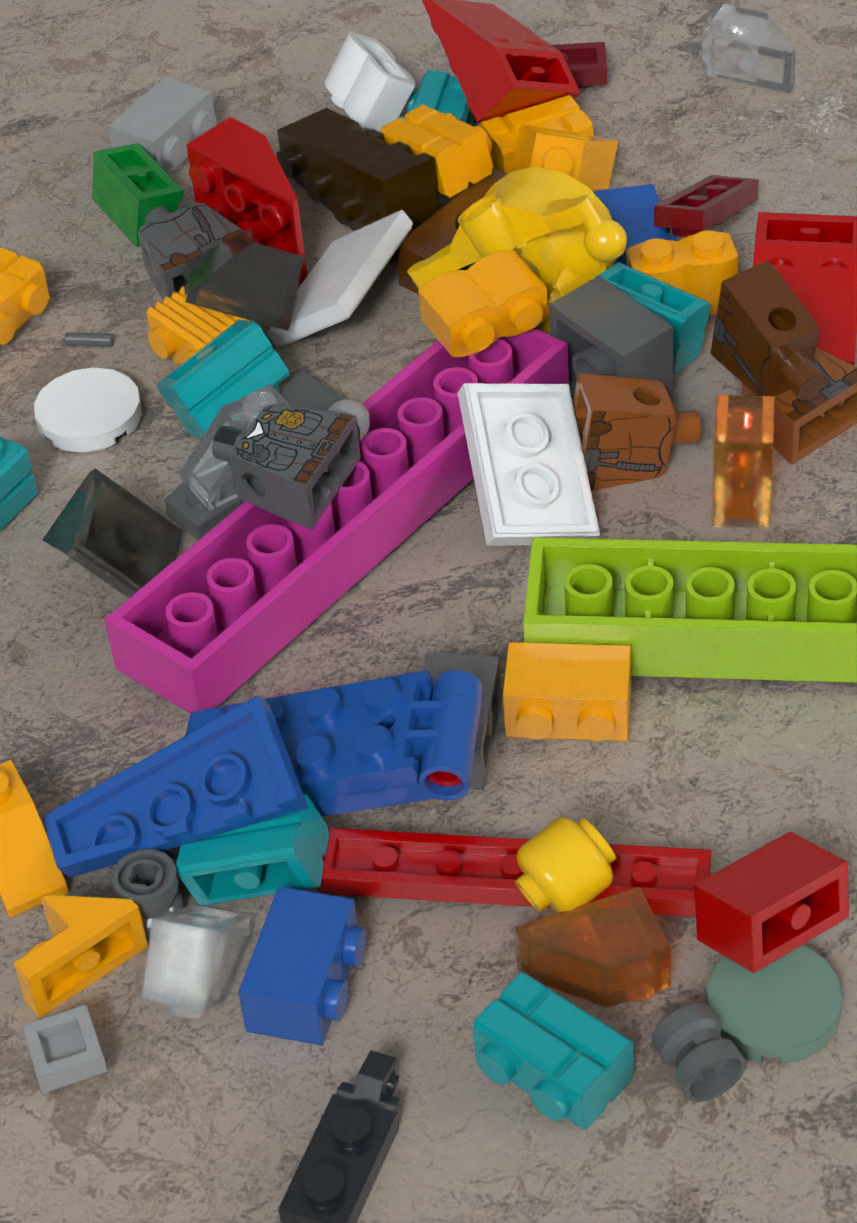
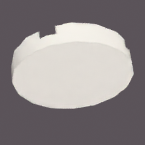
[34,367,143,453]

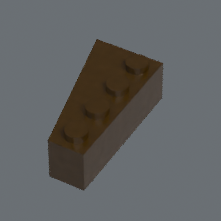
[277,108,438,263]

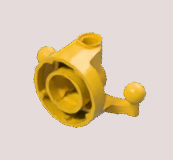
[407,167,627,335]

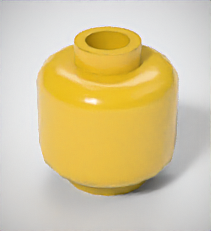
[515,817,616,916]

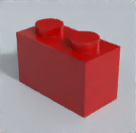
[694,831,849,973]

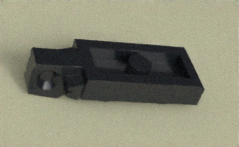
[278,1050,401,1223]

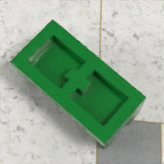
[92,143,184,247]

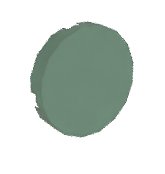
[706,945,843,1063]

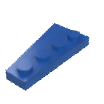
[42,695,308,878]

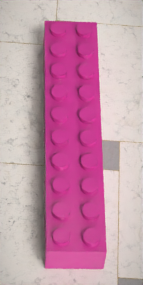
[104,328,569,714]

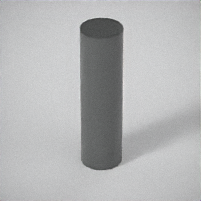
[65,332,114,347]

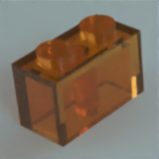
[713,395,775,528]

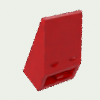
[422,0,580,123]
[186,117,307,284]
[753,212,857,366]

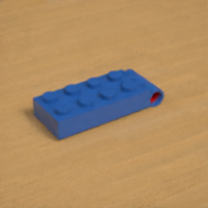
[185,670,484,817]

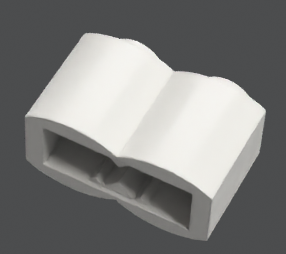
[325,31,415,133]

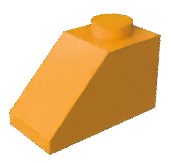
[512,124,618,191]
[0,760,69,918]

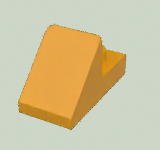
[14,895,148,1018]

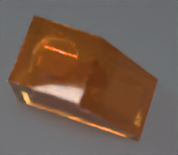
[514,887,671,1008]

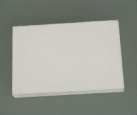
[266,209,413,347]
[458,383,600,546]

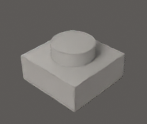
[21,1004,108,1094]

